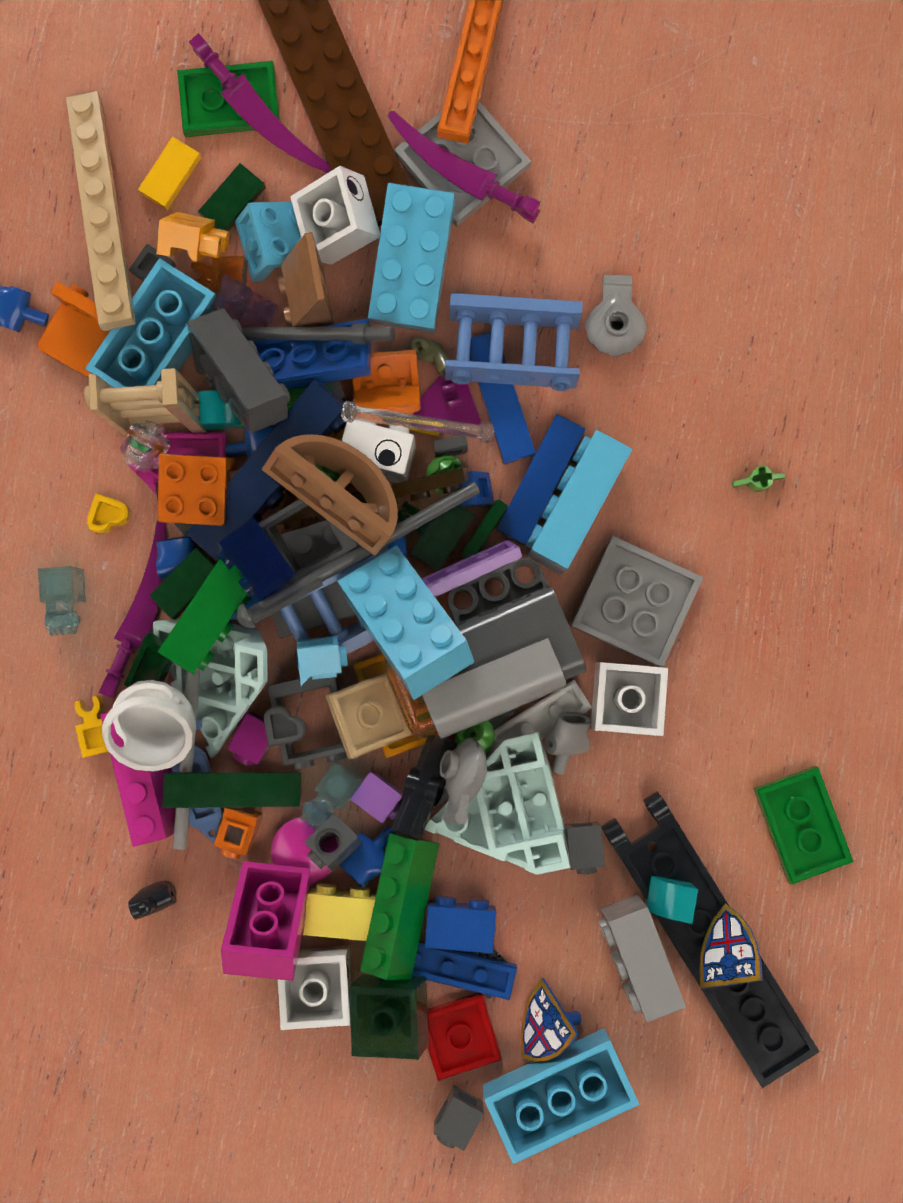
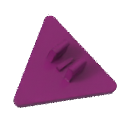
[412,376,481,427]

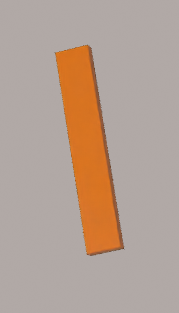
[437,0,503,144]

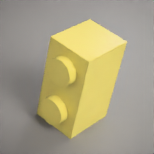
[303,883,376,941]

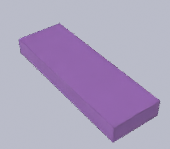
[422,540,523,597]

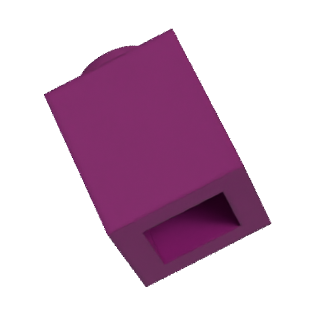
[228,712,271,766]

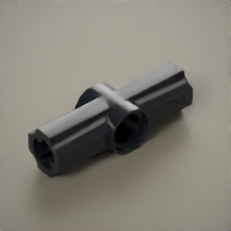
[392,733,457,840]

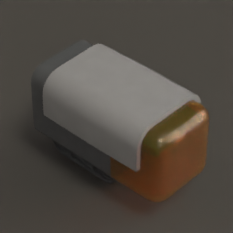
[383,558,586,739]

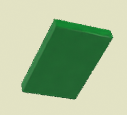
[177,61,280,137]
[753,766,854,885]

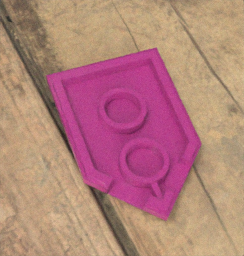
[127,432,228,495]

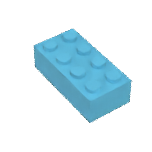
[368,183,455,333]
[85,258,223,388]
[525,430,632,575]
[337,545,474,700]
[483,1028,640,1164]

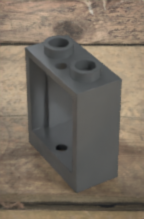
[254,499,360,585]
[267,673,347,770]

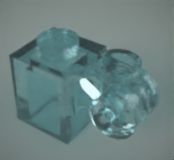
[38,566,86,636]
[300,760,364,831]

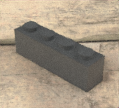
[187,308,290,433]

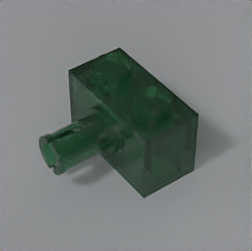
[397,500,475,572]

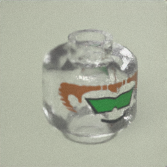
[120,420,171,472]

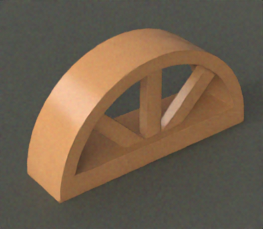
[262,434,398,556]

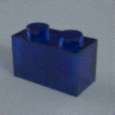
[216,518,296,600]

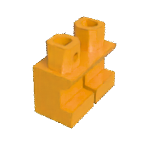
[156,212,230,262]

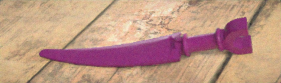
[189,33,332,173]
[388,111,540,224]
[99,520,167,698]

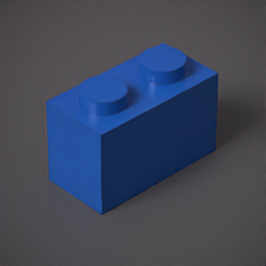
[425,896,496,953]

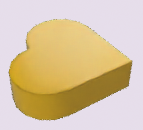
[87,493,131,535]

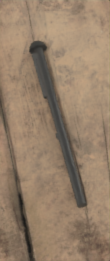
[237,481,480,628]

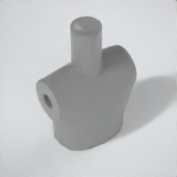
[545,712,591,774]

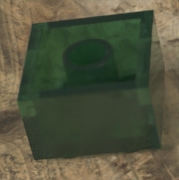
[349,974,429,1060]

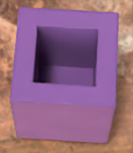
[350,769,403,823]

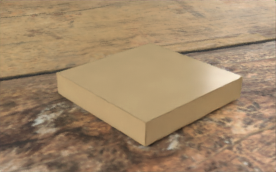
[325,672,412,759]

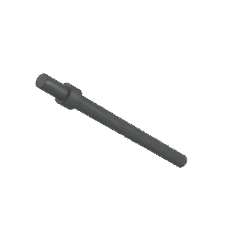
[241,323,395,344]

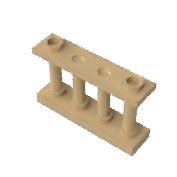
[84,368,207,439]

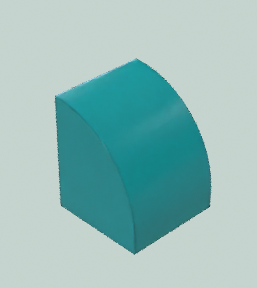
[199,391,245,431]
[646,875,698,924]

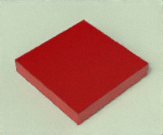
[418,993,502,1081]

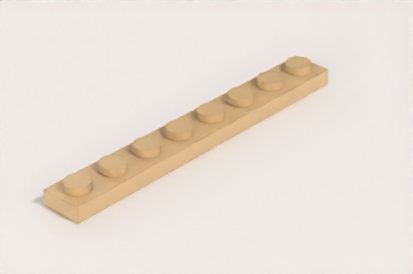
[66,91,136,331]

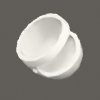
[102,680,196,772]

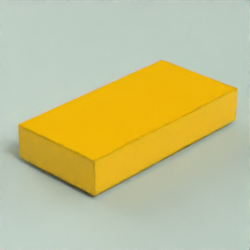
[138,136,202,211]

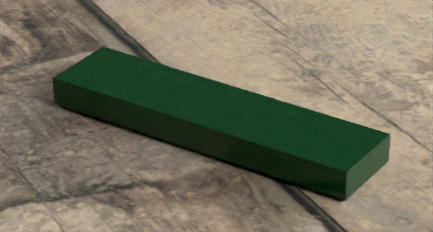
[162,772,301,808]

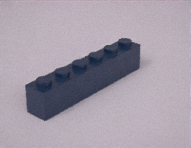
[186,380,352,560]

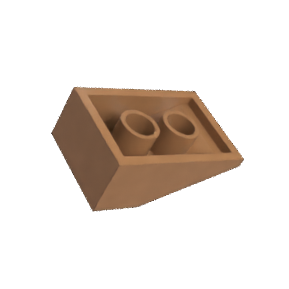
[278,232,334,327]

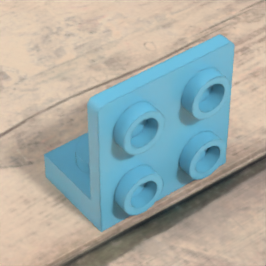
[235,202,301,282]

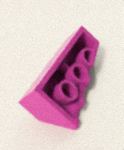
[100,712,176,847]

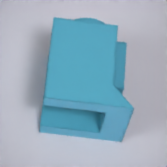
[296,636,347,686]

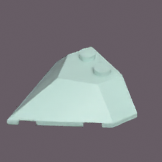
[153,619,268,759]
[424,732,571,875]

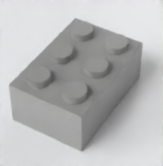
[598,894,686,1023]

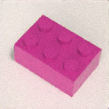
[221,861,310,981]

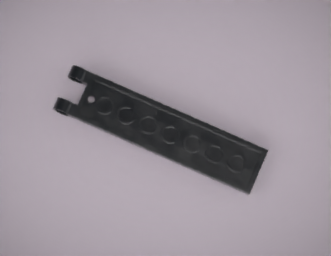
[601,791,820,1088]

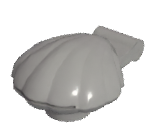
[585,274,647,357]
[440,738,487,824]

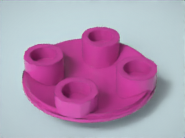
[271,816,339,884]

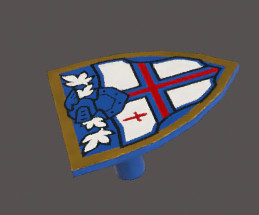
[700,903,763,989]
[521,978,581,1062]

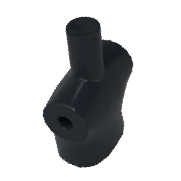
[128,881,177,920]

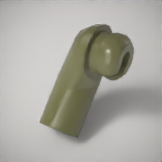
[411,337,450,377]

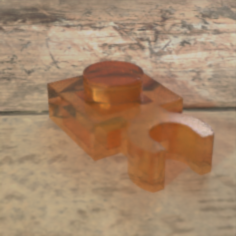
[191,256,248,293]

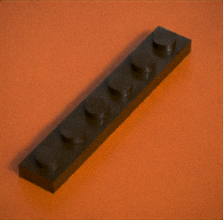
[269,467,471,529]

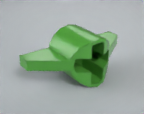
[732,466,785,492]

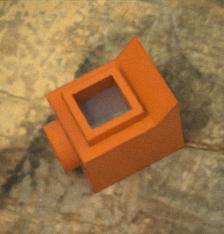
[213,807,263,859]

